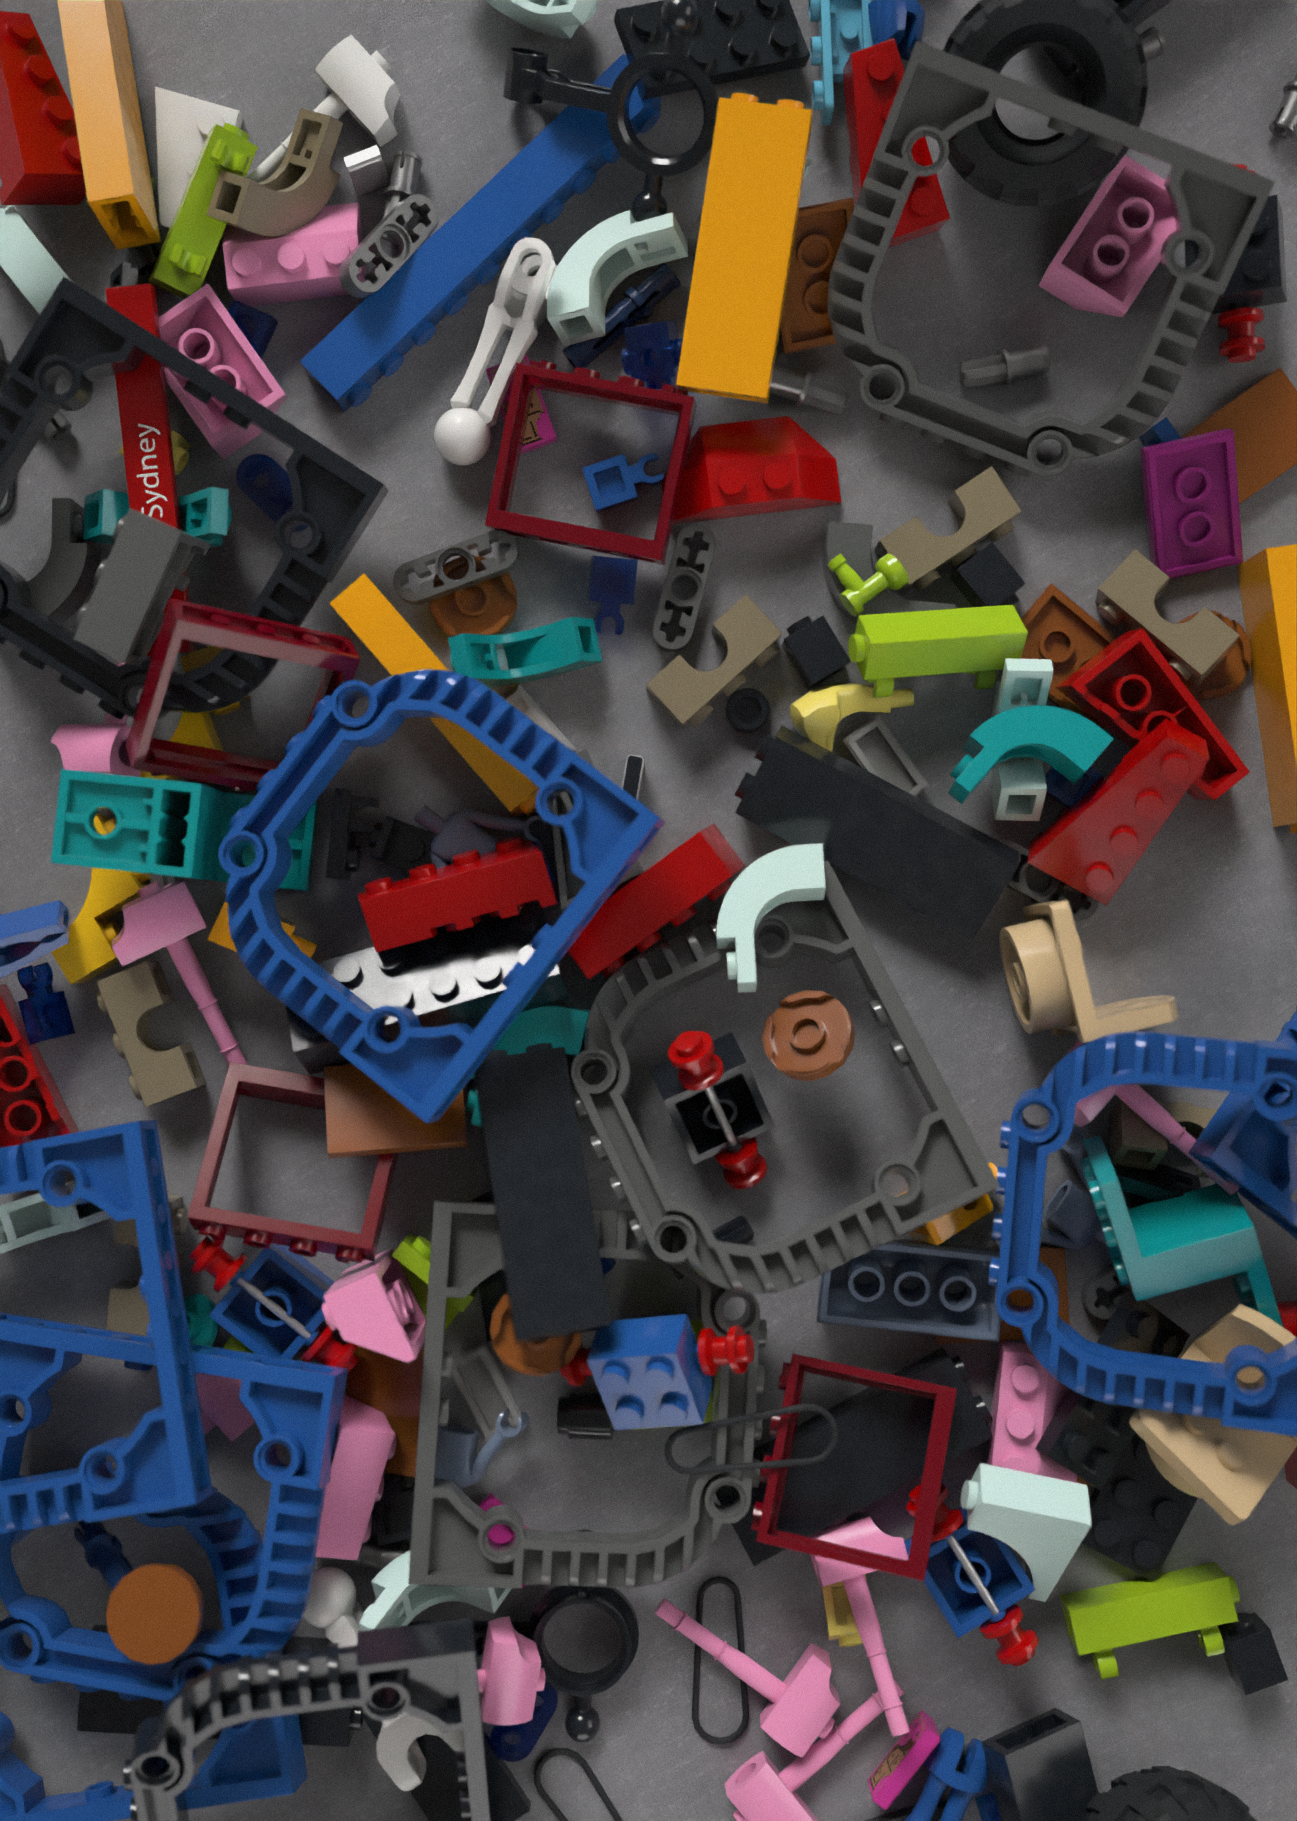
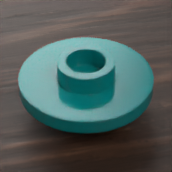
[184,1294,219,1346]

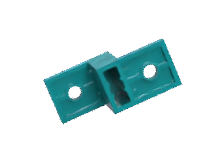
[50,769,319,891]
[1080,1135,1283,1327]

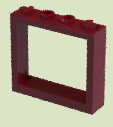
[485,360,697,565]
[126,598,360,792]
[187,1062,399,1264]
[751,1353,957,1581]

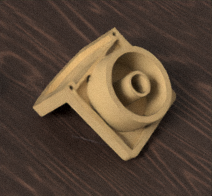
[1000,900,1179,1043]
[1129,1304,1297,1525]

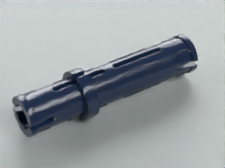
[562,263,681,368]
[74,1520,135,1591]

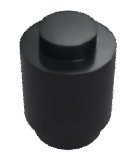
[557,1393,621,1440]

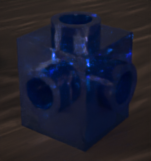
[621,321,683,390]

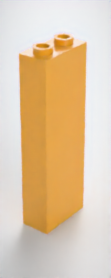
[57,0,161,250]
[676,93,813,404]
[1237,544,1297,834]
[329,573,539,817]

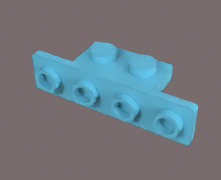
[808,0,873,125]

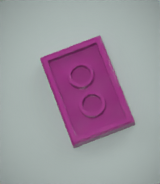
[1140,428,1243,579]

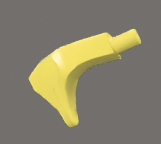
[790,683,914,752]

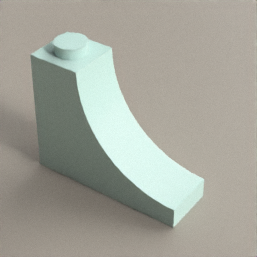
[961,1463,1092,1602]

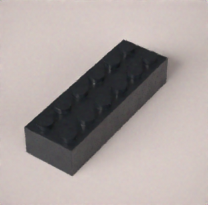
[285,899,569,1075]

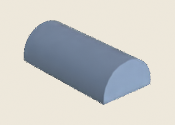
[816,1239,1001,1342]

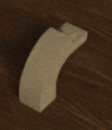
[206,108,343,236]

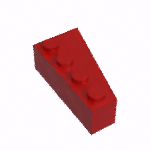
[0,11,87,205]
[843,38,950,248]
[1055,628,1250,800]
[1028,719,1209,906]
[568,824,745,980]
[358,836,557,953]
[0,984,79,1148]

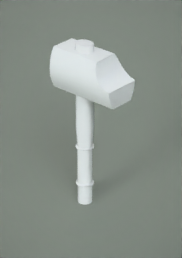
[246,35,401,182]

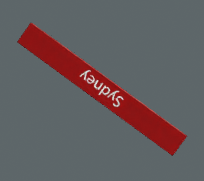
[105,283,195,657]

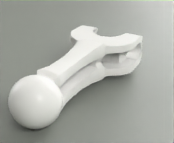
[434,238,557,465]
[303,1567,465,1791]

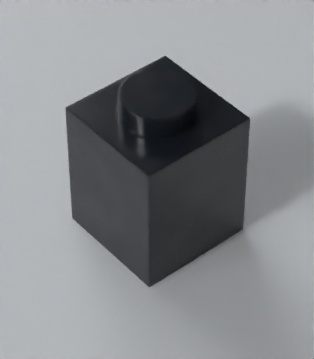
[950,542,1026,607]
[782,615,851,690]
[1218,1612,1288,1695]

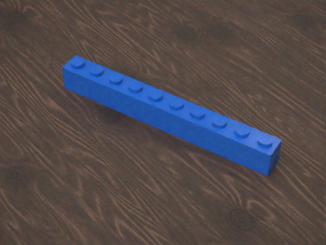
[300,53,661,412]

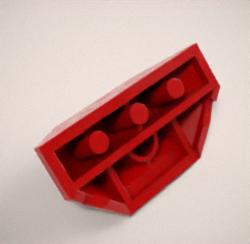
[661,416,841,524]

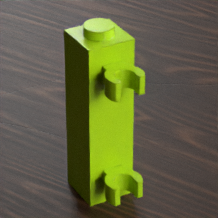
[148,123,258,299]
[848,605,1028,698]
[1059,1561,1240,1680]

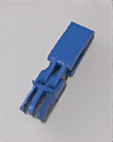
[0,900,71,978]

